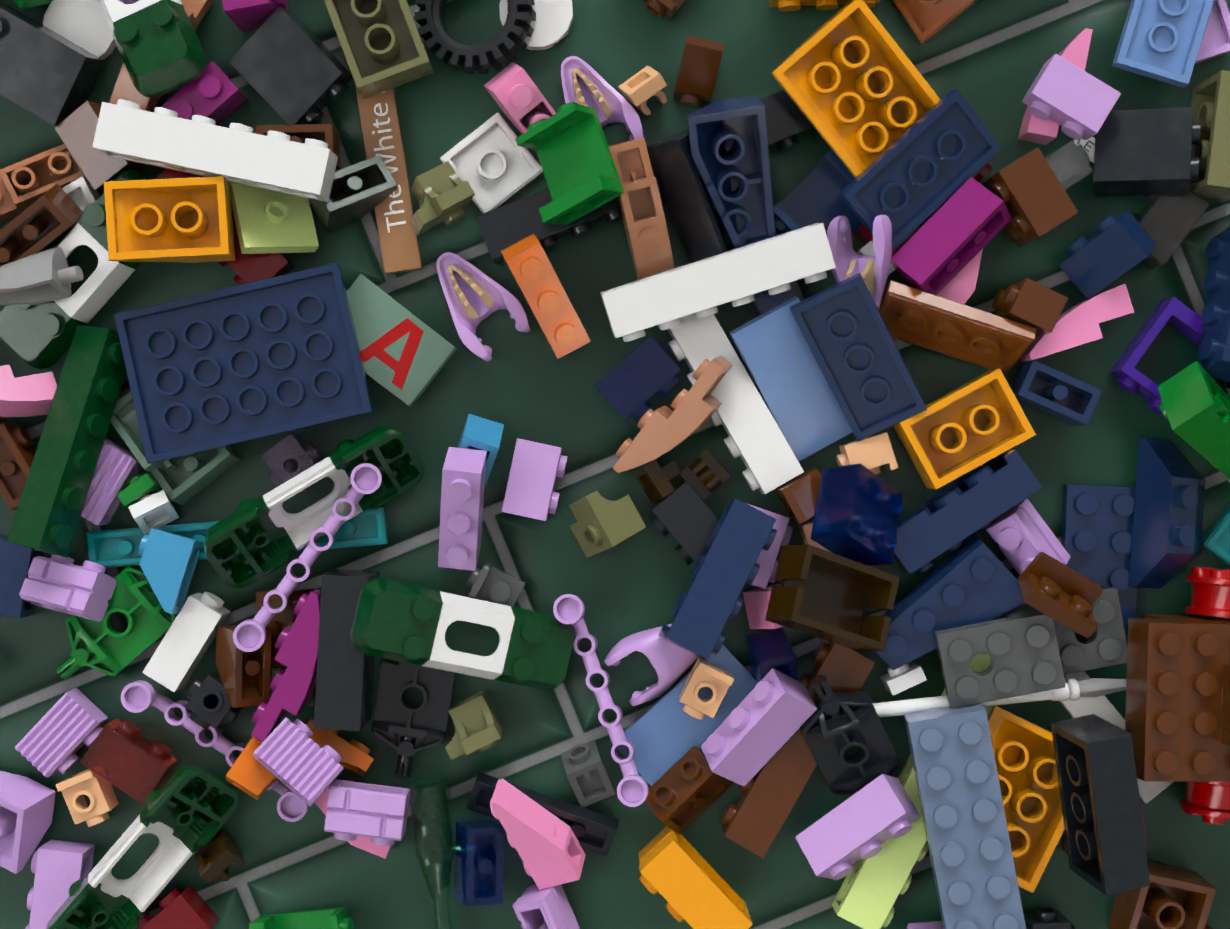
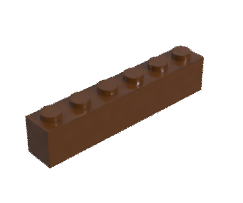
[720,641,875,859]

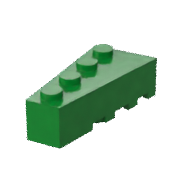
[1157,361,1230,482]

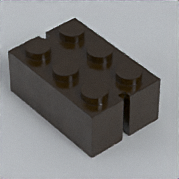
[765,544,900,651]

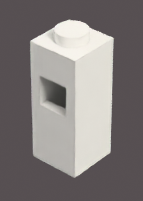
[142,591,231,692]

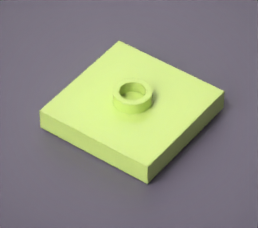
[230,182,319,254]

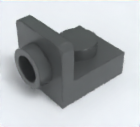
[465,562,526,607]
[561,741,616,807]

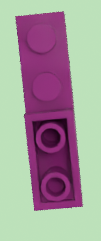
[251,589,321,742]

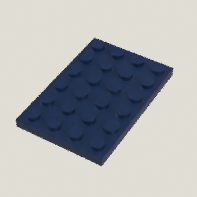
[114,262,374,464]

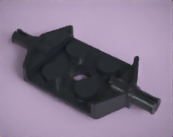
[371,658,456,777]
[800,675,902,795]

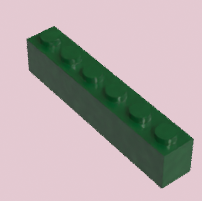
[7,325,127,558]

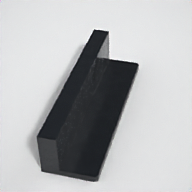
[647,129,735,263]

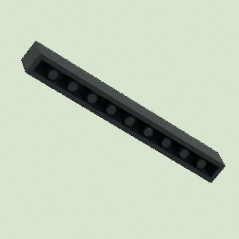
[475,90,821,266]

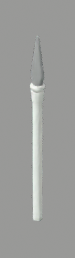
[873,678,1127,718]

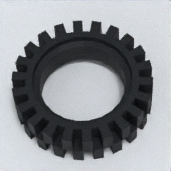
[414,0,536,74]

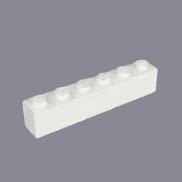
[92,99,338,202]
[600,223,836,342]
[657,313,804,494]

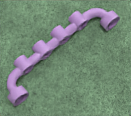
[233,463,382,652]
[553,594,649,807]
[121,680,309,822]

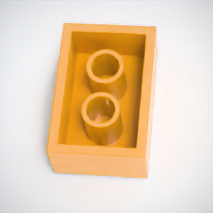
[892,368,1036,490]

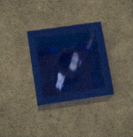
[810,463,903,566]

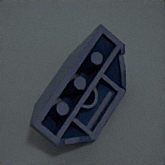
[1129,438,1206,589]

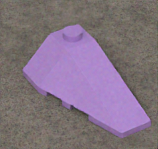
[0,771,56,874]

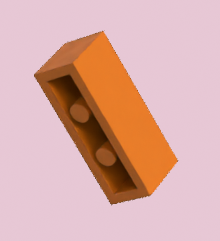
[501,234,591,359]

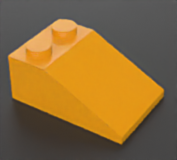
[104,176,235,263]

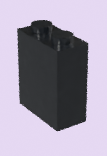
[229,6,353,125]
[1093,108,1200,197]

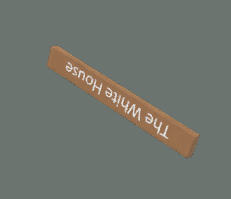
[354,81,423,275]

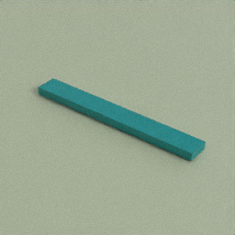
[87,507,388,568]

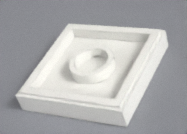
[440,112,544,214]

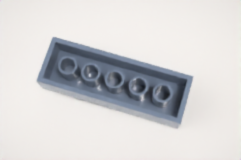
[904,703,1026,929]

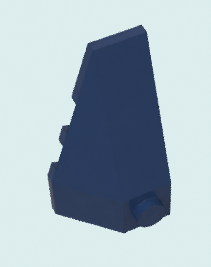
[686,95,776,249]

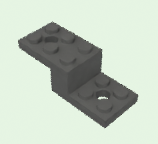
[935,587,1127,709]

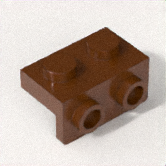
[0,423,35,510]

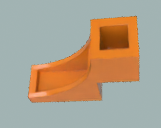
[226,719,374,801]

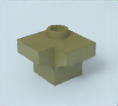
[410,161,475,236]
[569,491,646,558]
[445,689,504,760]

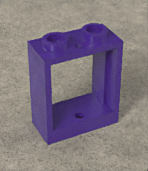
[1109,297,1203,416]

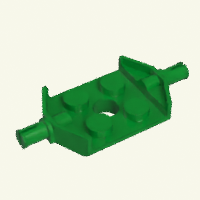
[56,565,178,680]

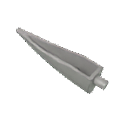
[0,247,83,305]

